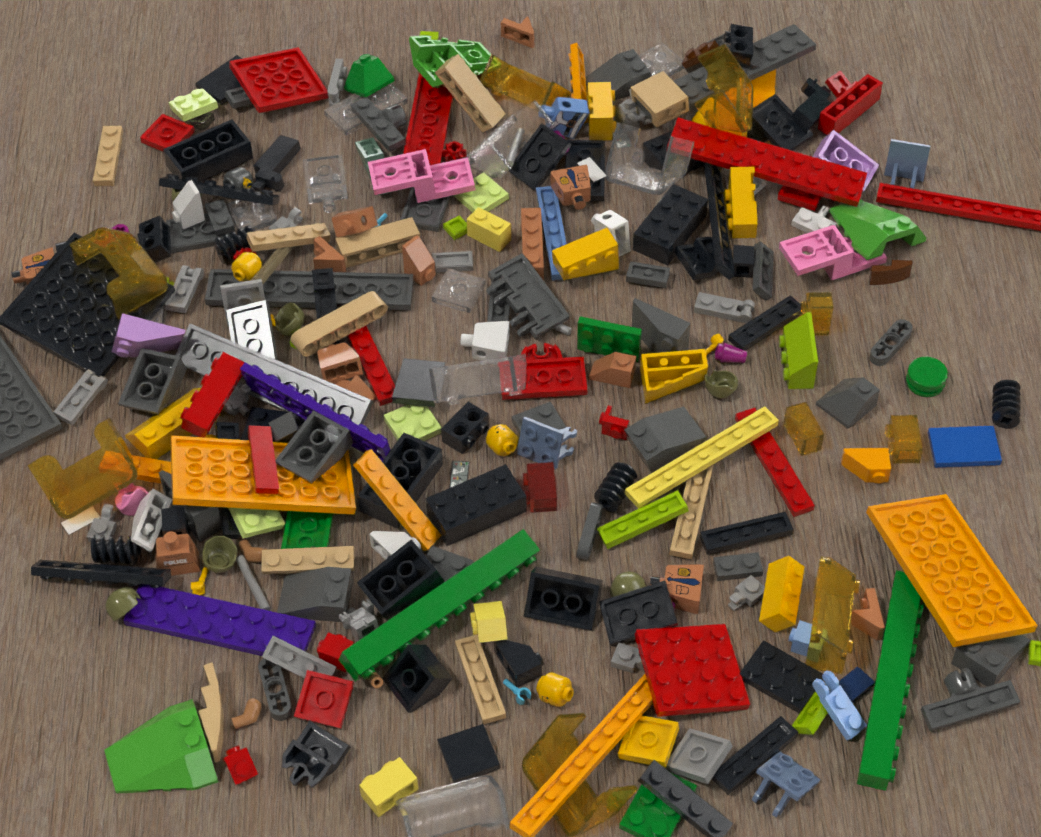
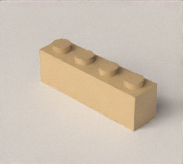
[435,54,505,133]
[335,217,420,268]

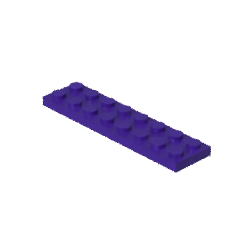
[240,362,391,461]
[123,584,316,656]

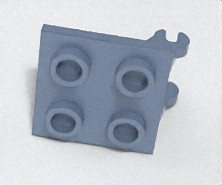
[884,139,931,189]
[517,417,577,470]
[752,752,821,818]

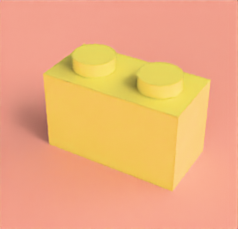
[467,207,511,252]
[470,601,507,643]
[359,757,418,817]

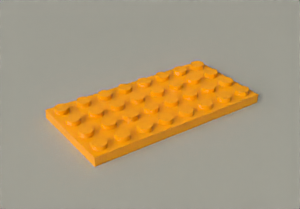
[170,436,356,514]
[866,494,1038,647]

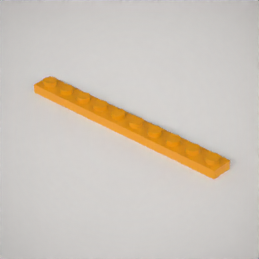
[510,674,653,837]

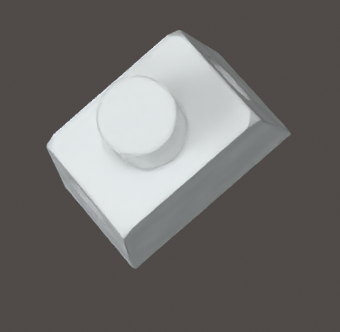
[591,210,631,257]
[461,321,510,364]

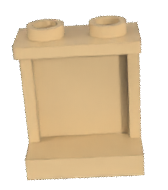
[631,71,689,128]

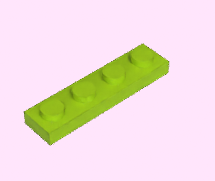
[597,490,689,549]

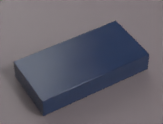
[829,666,875,703]

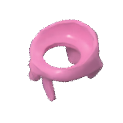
[114,476,149,516]

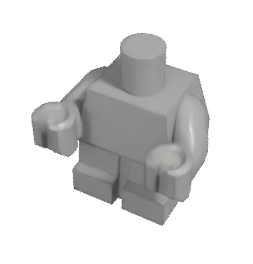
[615,98,647,133]
[222,383,251,416]
[338,599,379,641]

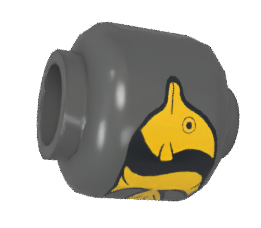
[223,167,253,189]

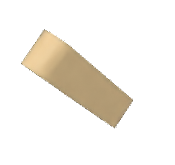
[290,291,388,357]

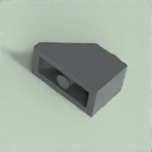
[269,411,305,443]

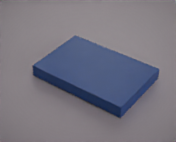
[927,426,1002,468]

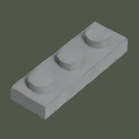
[262,636,337,678]

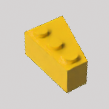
[587,82,616,140]
[724,167,758,238]
[552,228,619,280]
[640,349,708,404]

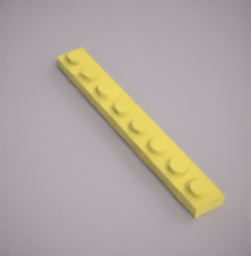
[625,406,779,509]

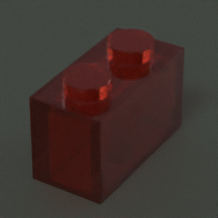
[523,462,557,513]

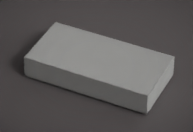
[432,251,473,273]

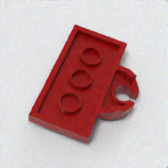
[499,343,587,400]

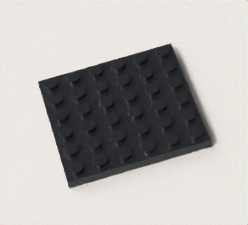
[0,232,175,377]

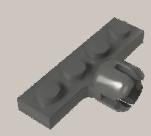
[350,97,407,152]
[920,668,1020,731]

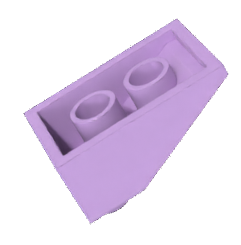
[812,130,879,193]
[112,314,185,357]

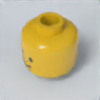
[231,252,262,282]
[486,424,518,457]
[536,672,574,707]

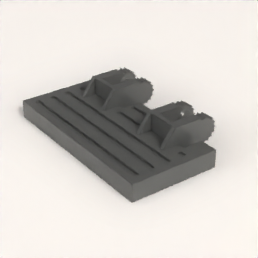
[486,253,570,339]

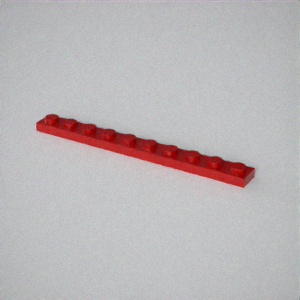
[876,183,1041,231]

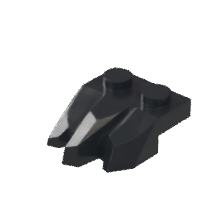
[674,237,718,280]
[282,721,351,788]

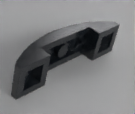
[312,268,340,345]

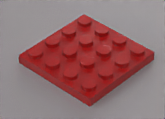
[229,47,329,113]
[635,624,750,717]

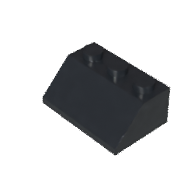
[523,567,603,631]

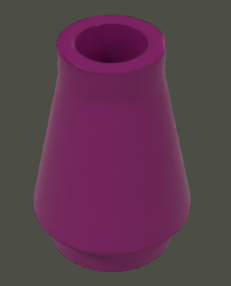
[715,342,747,363]

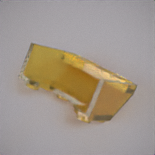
[70,227,168,319]
[27,417,138,519]

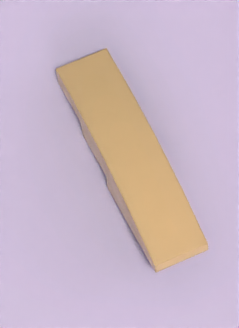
[198,662,224,763]

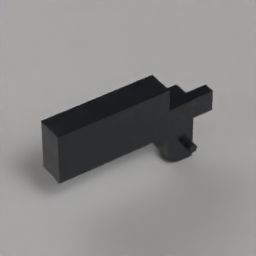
[791,77,831,131]
[251,135,301,192]

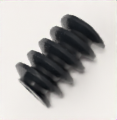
[215,226,254,263]
[992,379,1021,429]
[594,462,637,513]
[91,534,141,564]

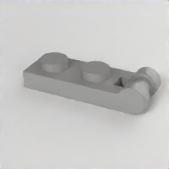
[328,58,347,109]
[165,265,204,313]
[694,292,755,323]
[54,369,108,426]

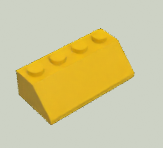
[125,388,221,459]

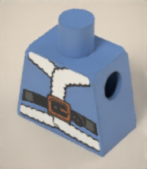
[540,97,589,139]

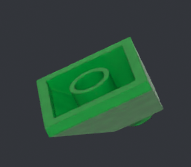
[344,54,395,98]

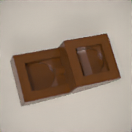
[869,260,913,285]

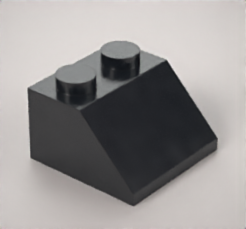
[382,644,453,713]

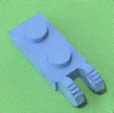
[812,670,867,740]

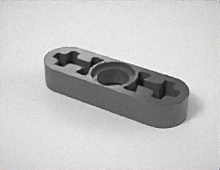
[869,319,912,366]
[576,502,603,560]
[258,658,292,721]

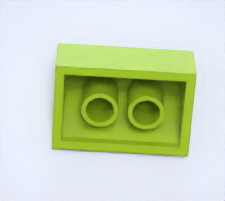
[779,312,818,389]

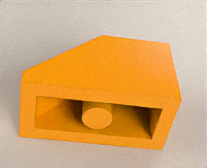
[841,448,891,483]

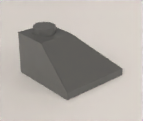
[816,377,880,429]

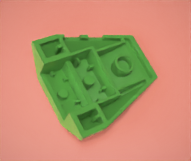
[409,35,500,88]
[829,200,927,260]
[104,699,218,793]

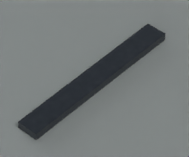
[704,162,734,280]

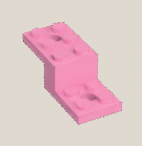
[368,149,476,203]
[779,225,887,280]

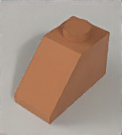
[402,235,436,286]
[589,352,636,388]

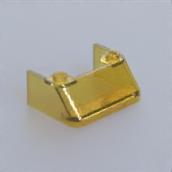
[695,44,753,133]
[479,54,572,118]
[805,556,860,674]
[522,713,638,836]

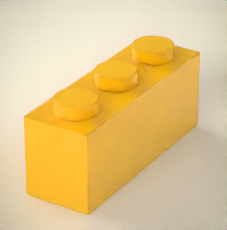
[759,555,805,632]

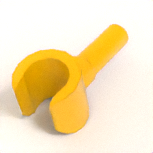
[705,334,724,356]
[191,567,208,595]

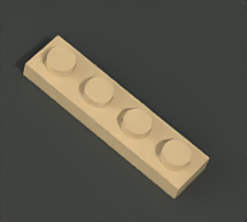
[93,126,123,186]
[247,223,331,252]
[261,546,354,574]
[455,635,506,725]

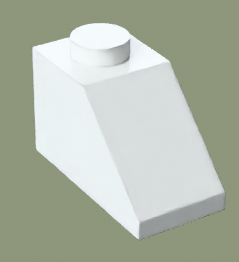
[172,180,205,229]
[369,531,421,560]

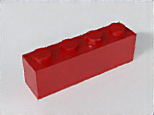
[818,74,883,135]
[180,352,245,438]

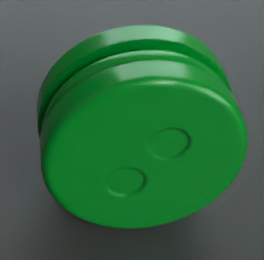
[906,356,948,397]

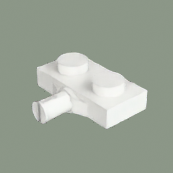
[792,206,837,233]

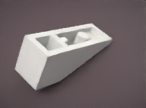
[131,489,172,552]

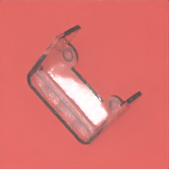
[466,100,554,179]
[605,122,694,195]
[429,354,527,405]
[396,775,510,837]

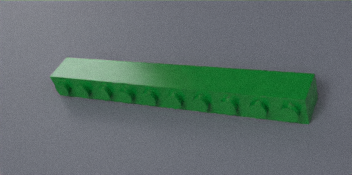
[338,529,540,682]
[857,570,923,791]

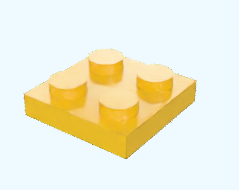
[618,716,680,768]

